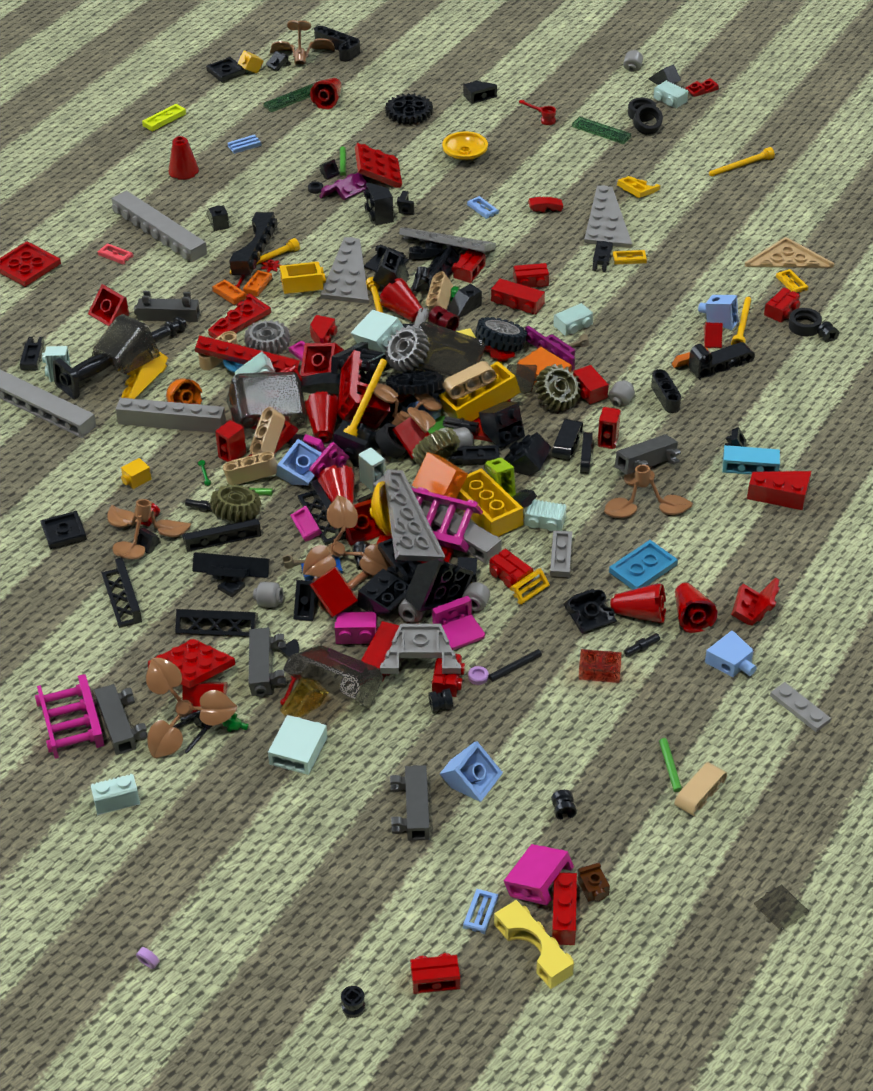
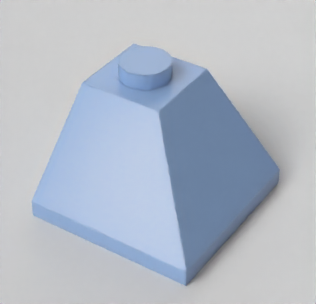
[276,439,322,485]
[440,741,503,802]

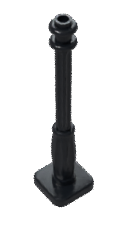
[53,317,187,400]

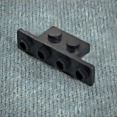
[192,552,270,581]

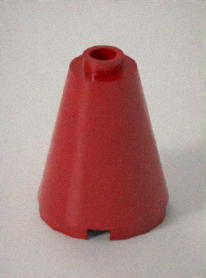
[310,78,342,109]
[168,136,199,180]
[379,278,423,323]
[305,392,339,443]
[318,465,355,504]
[610,583,666,623]
[675,583,718,633]

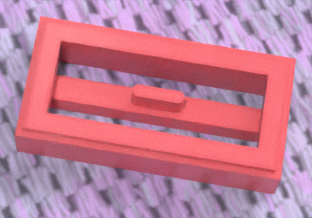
[97,243,133,265]

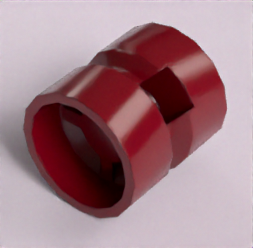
[428,306,460,334]

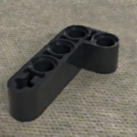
[314,26,360,62]
[689,342,755,380]

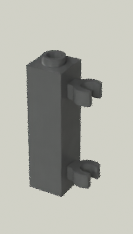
[134,291,200,322]
[615,434,681,475]
[249,627,286,697]
[94,684,148,755]
[390,765,430,841]

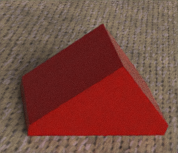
[703,322,723,349]

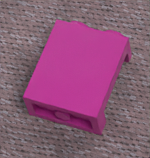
[504,844,574,905]

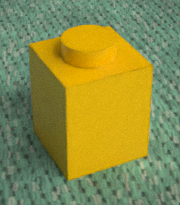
[238,51,264,73]
[121,458,152,489]

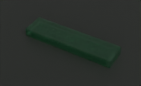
[263,84,313,113]
[572,116,631,144]

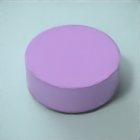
[468,666,489,685]
[136,947,160,969]

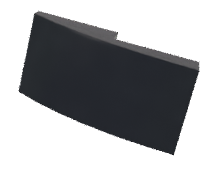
[408,241,442,259]
[512,489,537,508]

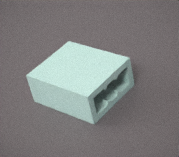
[351,310,404,352]
[268,715,327,775]

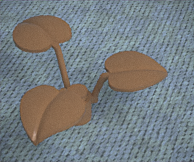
[270,20,335,65]
[366,383,442,433]
[604,465,693,518]
[303,496,391,577]
[107,499,191,560]
[146,658,237,758]

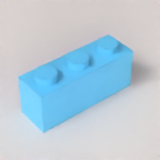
[722,445,780,475]

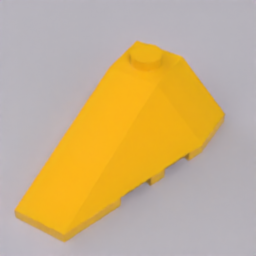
[121,346,168,399]

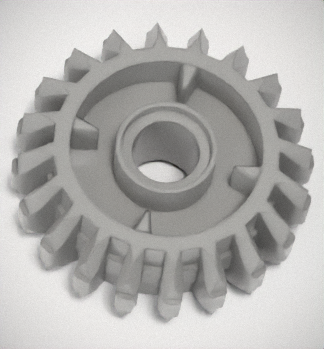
[244,320,290,354]
[385,325,430,372]

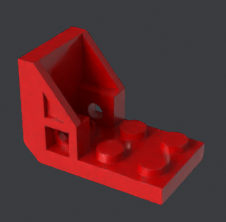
[337,350,390,429]

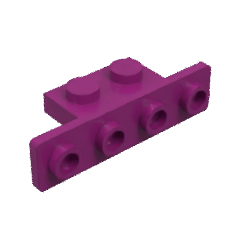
[319,173,367,200]
[525,326,575,371]

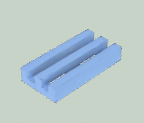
[228,135,261,154]
[467,196,499,219]
[463,889,498,934]

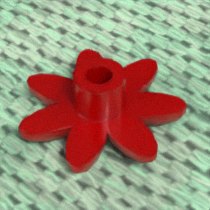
[261,259,281,273]

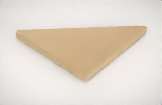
[745,237,834,268]

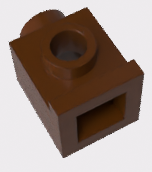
[578,863,610,902]

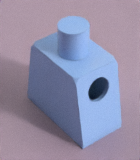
[698,295,739,330]
[705,631,757,677]

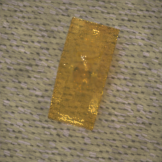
[280,677,329,718]

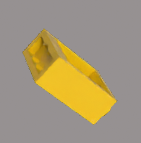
[279,261,326,294]

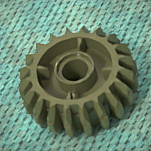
[534,364,582,411]
[412,427,460,466]
[210,484,261,523]

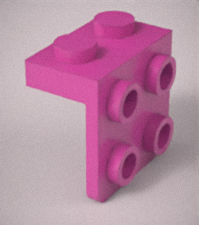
[309,442,350,478]
[432,596,485,650]
[335,612,376,644]

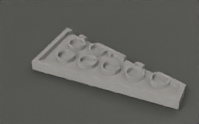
[584,185,632,248]
[399,227,496,253]
[320,237,369,304]
[384,469,445,561]

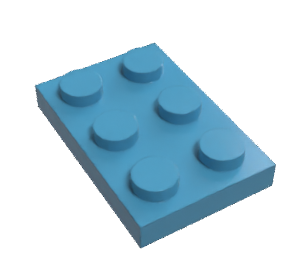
[609,540,678,590]

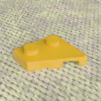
[617,176,661,198]

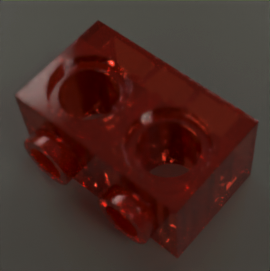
[578,649,622,683]

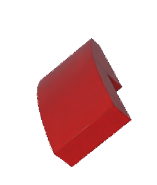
[685,78,719,97]
[528,197,563,212]
[479,342,515,362]

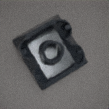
[563,589,617,633]

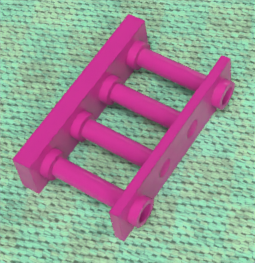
[411,487,483,553]
[35,674,105,759]

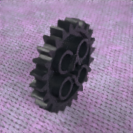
[385,93,433,125]
[386,370,444,395]

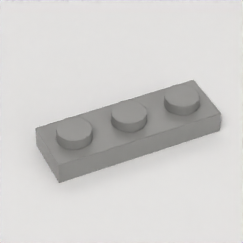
[550,530,572,577]
[770,682,831,732]

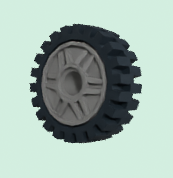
[475,317,527,352]

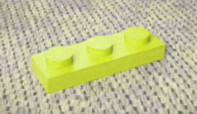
[142,104,186,132]

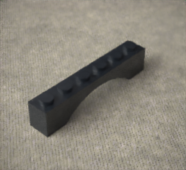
[229,212,278,276]

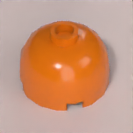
[166,378,202,405]

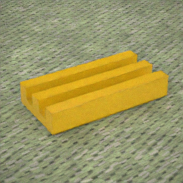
[612,250,647,265]
[776,269,808,293]
[510,568,550,604]

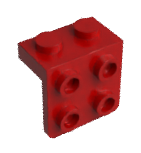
[731,578,780,626]

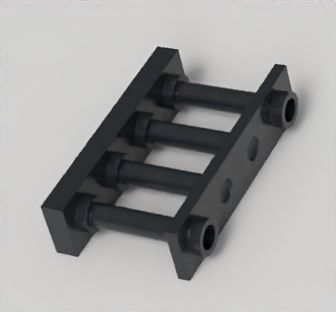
[331,342,392,379]

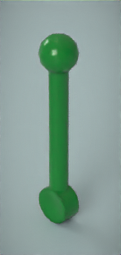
[198,460,211,486]

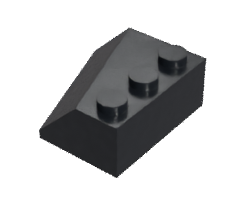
[404,559,474,611]

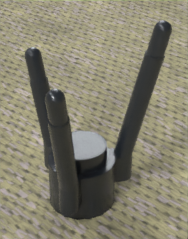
[411,266,433,293]
[173,711,213,754]

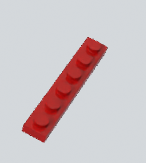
[195,335,300,372]

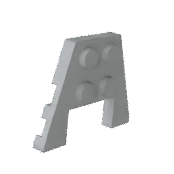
[380,624,461,674]

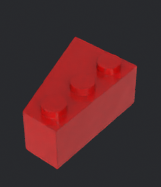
[747,471,811,510]

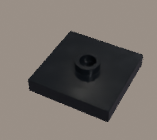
[206,57,246,82]
[334,429,369,468]
[40,511,87,549]

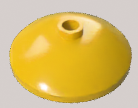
[442,131,488,160]
[370,481,392,538]

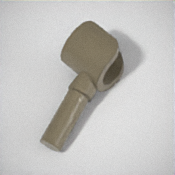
[568,334,589,348]
[283,555,305,569]

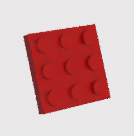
[355,143,402,188]
[0,241,61,287]
[148,639,235,688]

